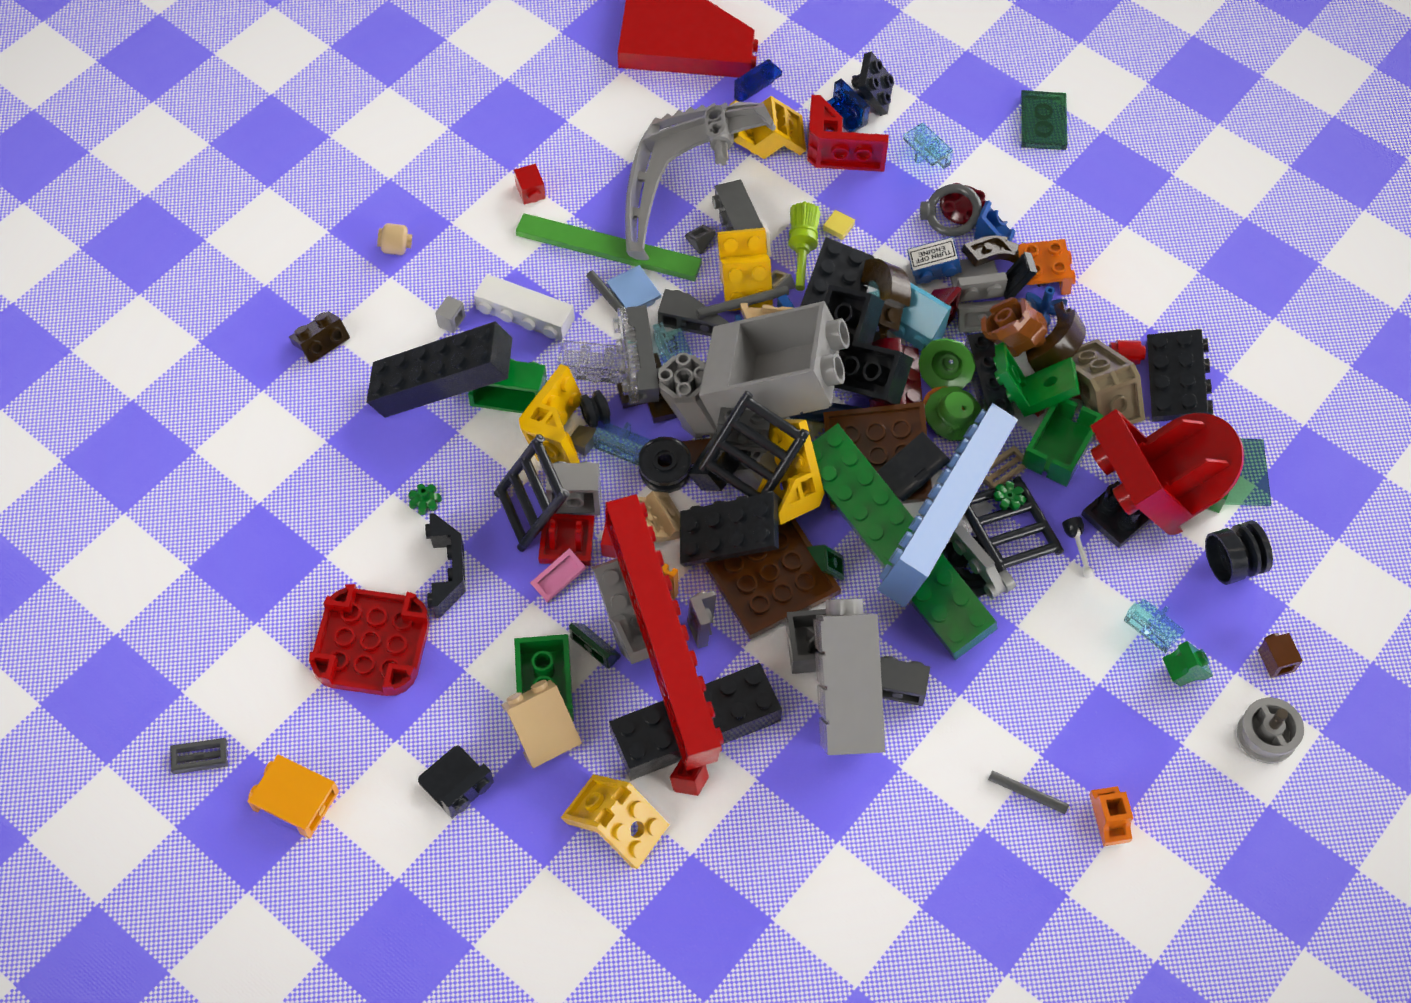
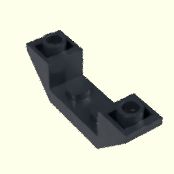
[425,513,466,618]

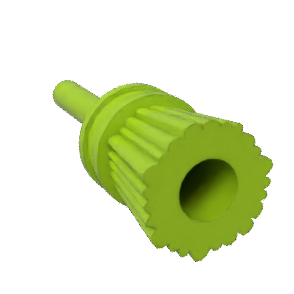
[788,201,821,291]

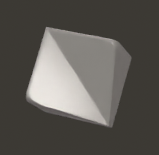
[435,296,466,333]

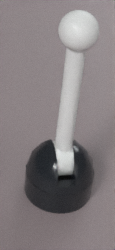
[1062,517,1094,578]

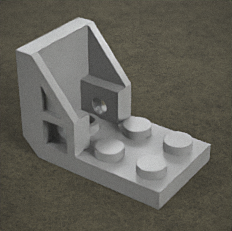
[592,558,649,664]

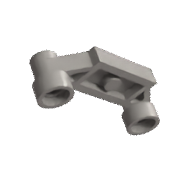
[949,518,1016,599]

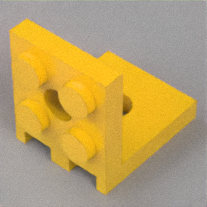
[560,774,670,869]

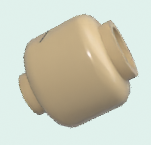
[377,223,413,256]

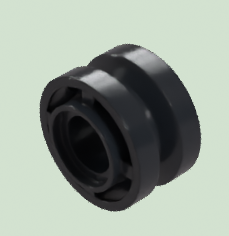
[579,390,611,428]

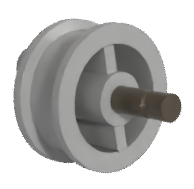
[1237,697,1304,764]

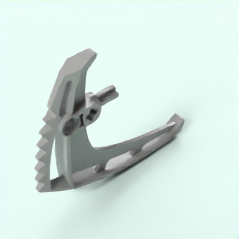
[625,102,776,260]

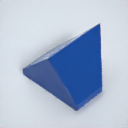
[974,200,1016,242]

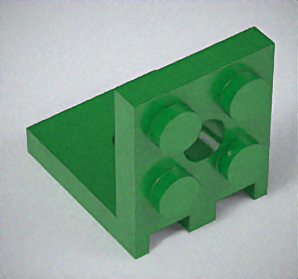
[993,342,1080,417]

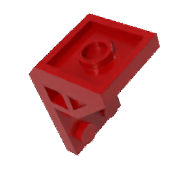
[807,94,889,172]

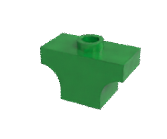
[1162,641,1213,687]

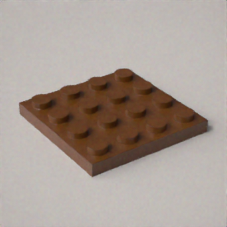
[823,402,932,511]
[703,518,841,640]

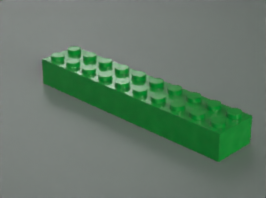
[812,423,998,660]

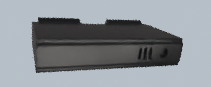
[877,432,950,503]

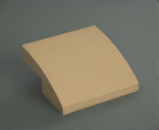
[638,491,680,543]

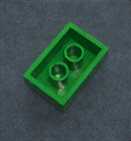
[514,634,574,721]

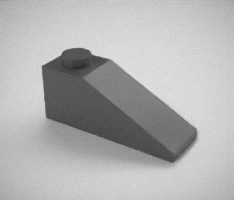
[658,289,729,337]

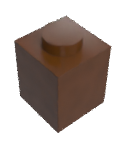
[1258,633,1303,678]

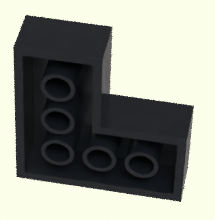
[825,284,914,405]

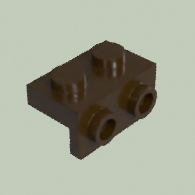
[289,311,350,363]

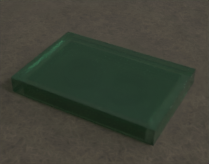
[1020,90,1068,150]

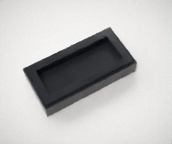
[1003,252,1037,300]

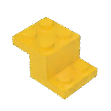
[729,96,806,159]
[717,228,773,311]

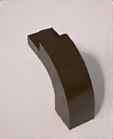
[861,258,911,332]
[1026,301,1086,372]

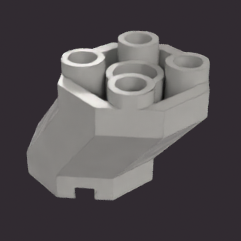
[658,353,717,438]

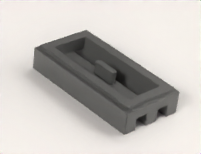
[170,738,229,775]

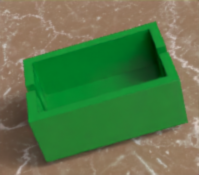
[468,358,547,414]
[1021,399,1104,487]

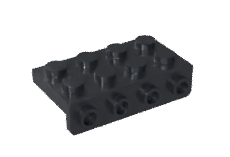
[800,237,874,306]
[1147,329,1214,422]
[680,491,782,567]

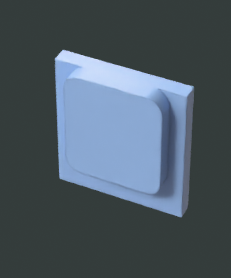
[607,265,661,310]

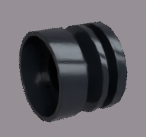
[1205,520,1273,585]

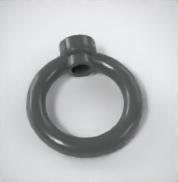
[920,184,982,237]

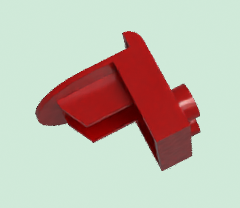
[1090,409,1244,535]

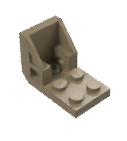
[1072,339,1145,424]

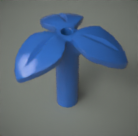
[1026,286,1068,326]

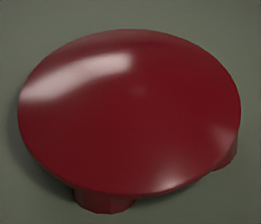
[940,183,986,225]

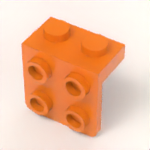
[1018,239,1076,295]

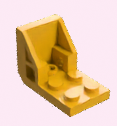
[519,364,582,463]
[757,419,825,525]

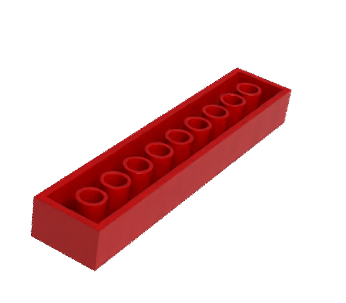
[605,494,724,771]

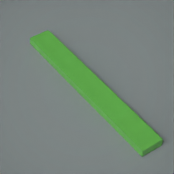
[515,213,702,282]

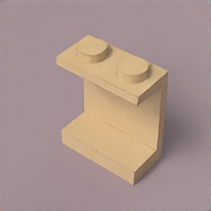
[501,680,582,769]

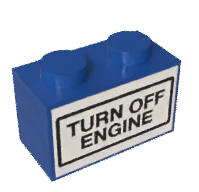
[907,236,962,285]

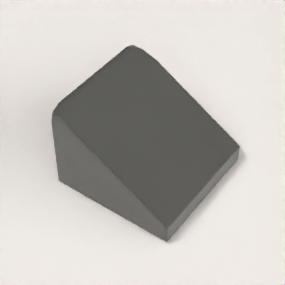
[570,425,600,456]

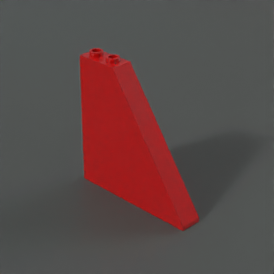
[617,0,759,78]

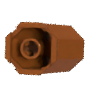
[981,297,1048,357]

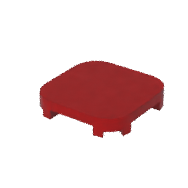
[309,584,430,696]

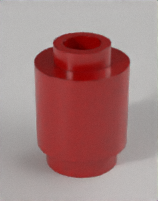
[1109,340,1146,365]

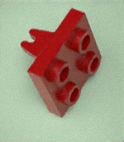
[538,514,595,566]

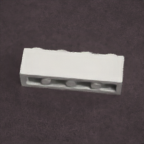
[474,274,575,341]

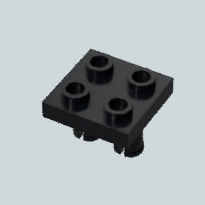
[848,51,894,116]
[1081,481,1152,549]

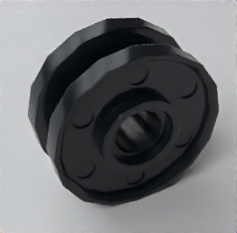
[638,437,692,493]

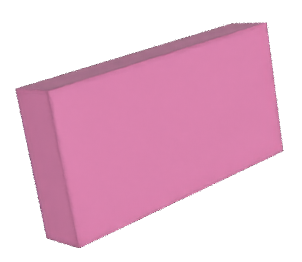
[530,548,587,603]

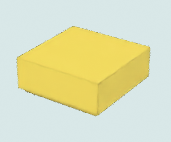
[823,210,855,240]

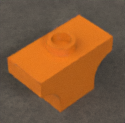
[1089,786,1134,847]

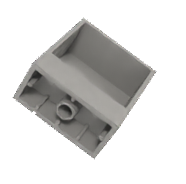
[699,301,850,426]
[813,598,886,755]

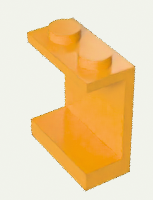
[247,754,339,839]

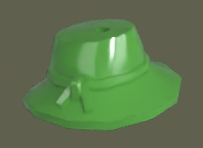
[918,338,976,389]
[925,387,981,441]

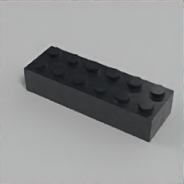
[366,321,513,418]
[609,663,782,781]

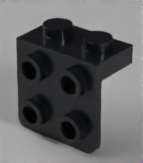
[418,745,494,819]

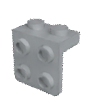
[950,259,1007,302]

